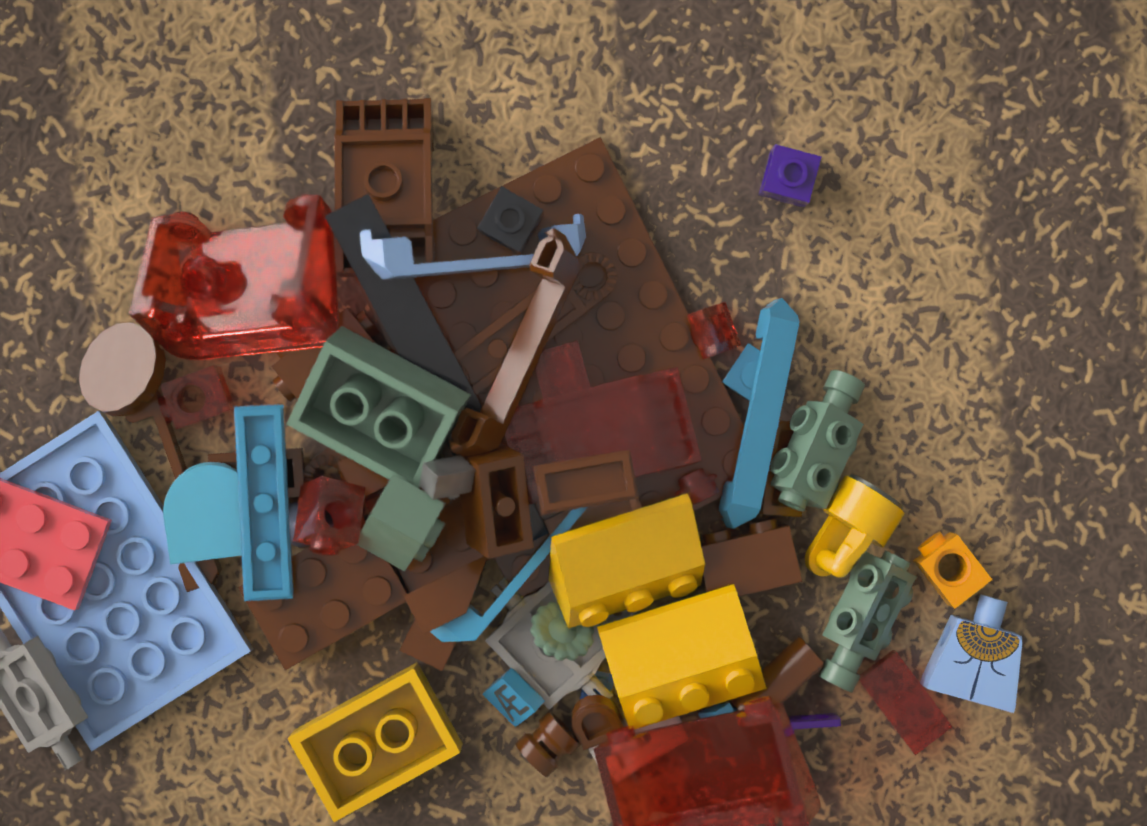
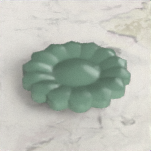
[530,601,594,661]

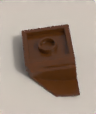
[338,457,489,635]

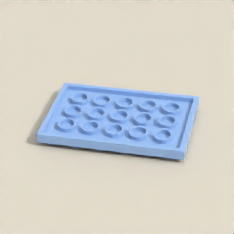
[0,410,254,752]

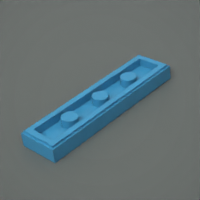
[234,404,294,601]

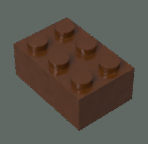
[238,514,410,670]

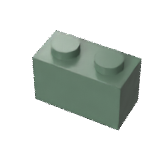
[354,474,445,571]

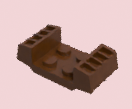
[334,98,436,277]

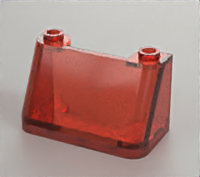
[129,195,339,360]
[593,696,821,826]

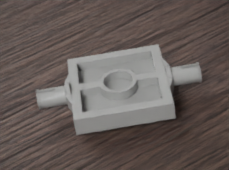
[485,577,613,710]
[0,628,88,770]

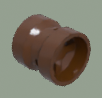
[515,710,581,777]

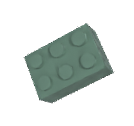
[287,326,471,489]

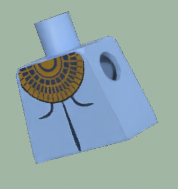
[920,594,1022,713]

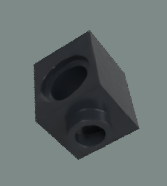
[477,186,544,255]

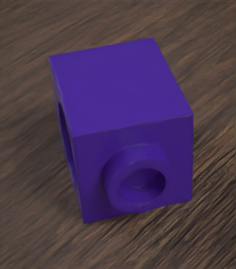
[758,144,822,207]

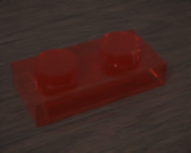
[858,650,953,755]

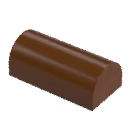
[730,636,824,727]

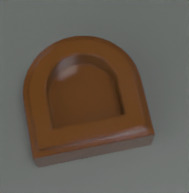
[572,695,627,750]

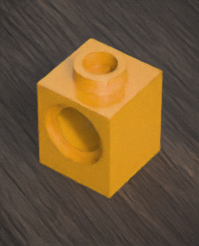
[913,531,992,609]

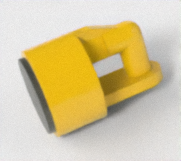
[805,474,905,578]

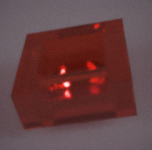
[687,302,741,359]

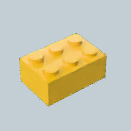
[287,662,463,822]

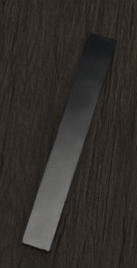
[325,193,549,555]

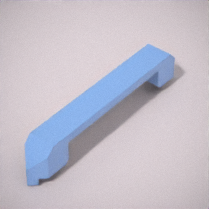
[360,214,586,280]

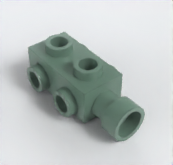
[770,370,865,511]
[818,550,917,693]

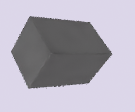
[420,455,475,500]

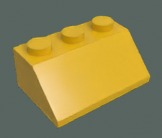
[548,493,705,629]
[597,584,767,731]

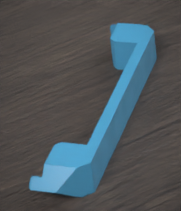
[719,298,799,529]
[430,445,593,642]

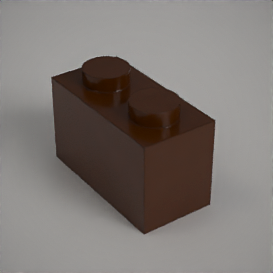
[456,443,533,559]
[701,518,803,597]

